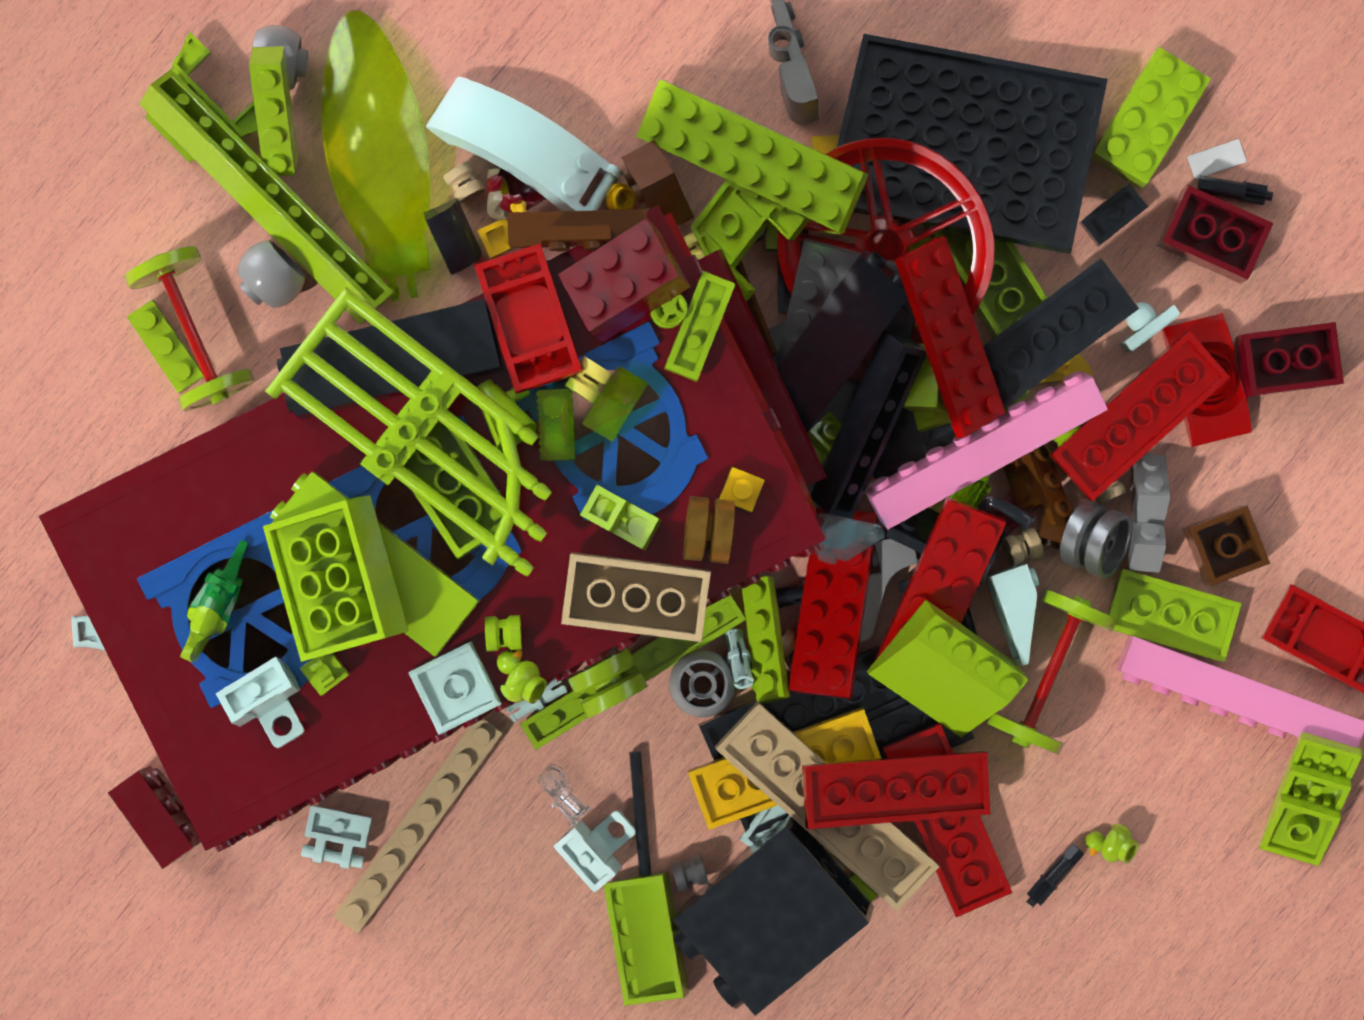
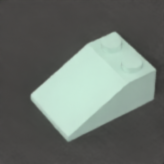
[985,564,1039,666]

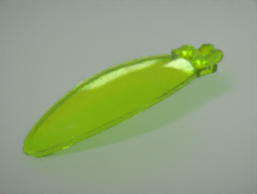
[321,10,431,301]

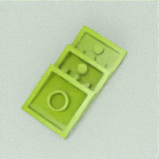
[1259,732,1362,866]

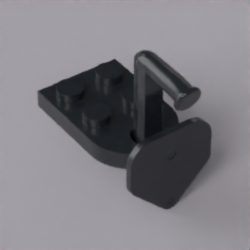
[886,495,1036,590]

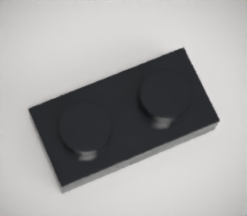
[1079,183,1148,247]

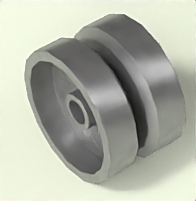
[1060,500,1133,579]

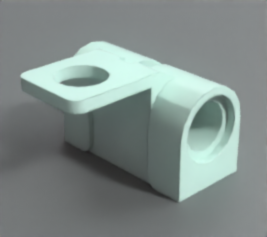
[216,657,305,748]
[553,810,636,893]

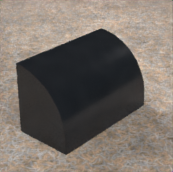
[424,198,482,275]

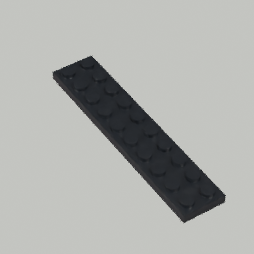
[872,258,1140,480]

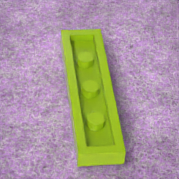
[742,576,790,704]

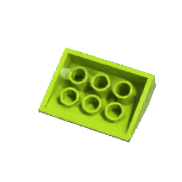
[263,495,409,662]
[867,600,1029,737]

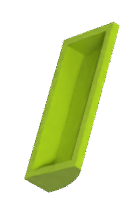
[603,871,689,1006]

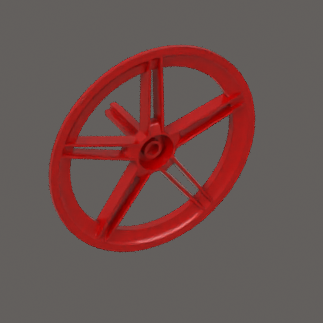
[777,138,995,344]

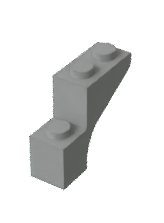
[1127,454,1170,573]
[860,538,918,642]

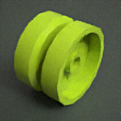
[568,648,648,718]

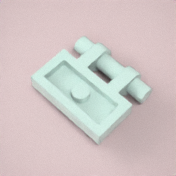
[301,805,373,869]

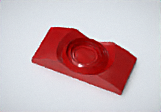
[474,243,583,394]
[1162,313,1252,447]
[1261,584,1364,694]

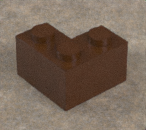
[621,140,694,226]

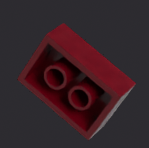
[1156,185,1273,284]
[558,218,691,342]
[1235,322,1344,397]
[108,765,201,869]

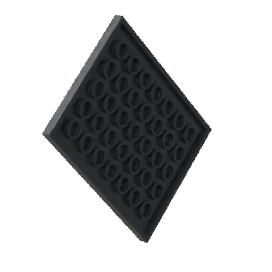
[837,34,1108,254]

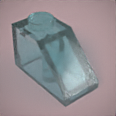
[815,513,885,564]

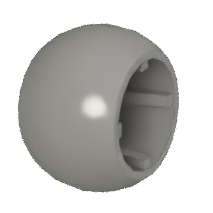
[250,25,308,90]
[237,240,305,308]
[669,650,736,718]

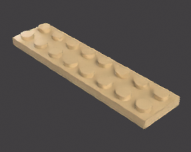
[715,701,940,911]

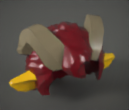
[486,167,547,220]

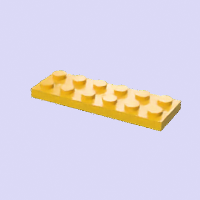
[687,707,881,830]

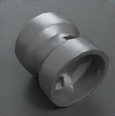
[671,853,709,892]

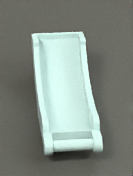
[425,77,623,211]

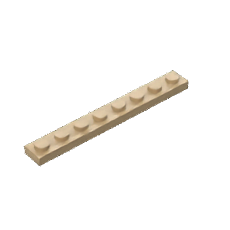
[333,718,504,934]

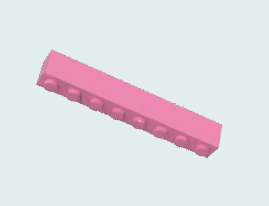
[865,371,1108,530]
[1116,635,1364,748]

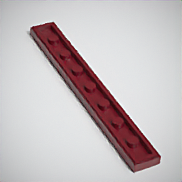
[698,249,827,487]

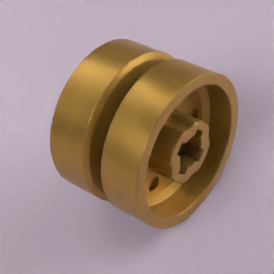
[683,496,735,564]

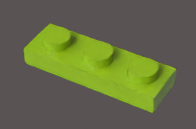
[664,271,735,382]
[127,300,204,394]

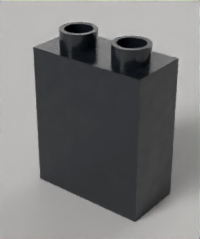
[673,815,874,1016]

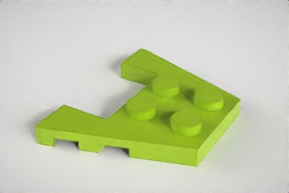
[145,32,258,163]
[691,179,810,302]

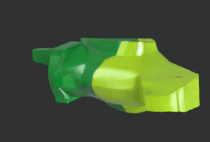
[180,540,248,663]

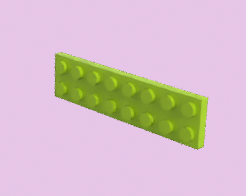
[636,79,869,233]

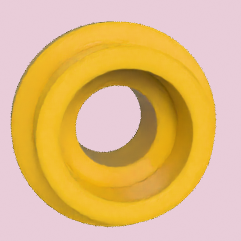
[606,183,636,210]

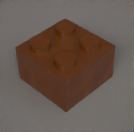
[1183,505,1270,586]

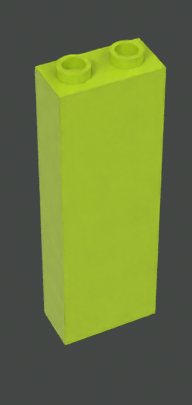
[270,471,481,657]

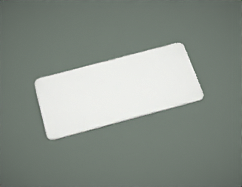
[1187,139,1246,179]

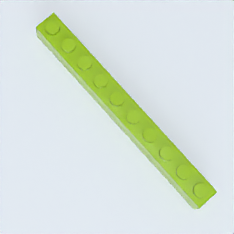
[139,69,393,325]

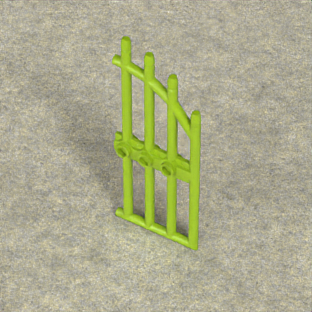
[265,287,552,576]

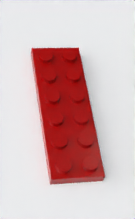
[895,236,1006,438]
[1050,331,1231,501]
[873,497,1006,663]
[789,507,878,699]
[882,723,1013,918]
[802,751,991,829]

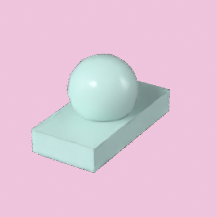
[1119,302,1180,353]

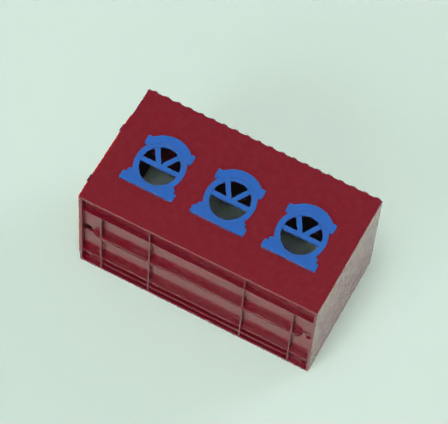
[39,205,827,852]

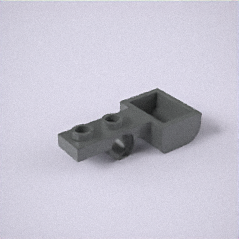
[768,0,819,124]

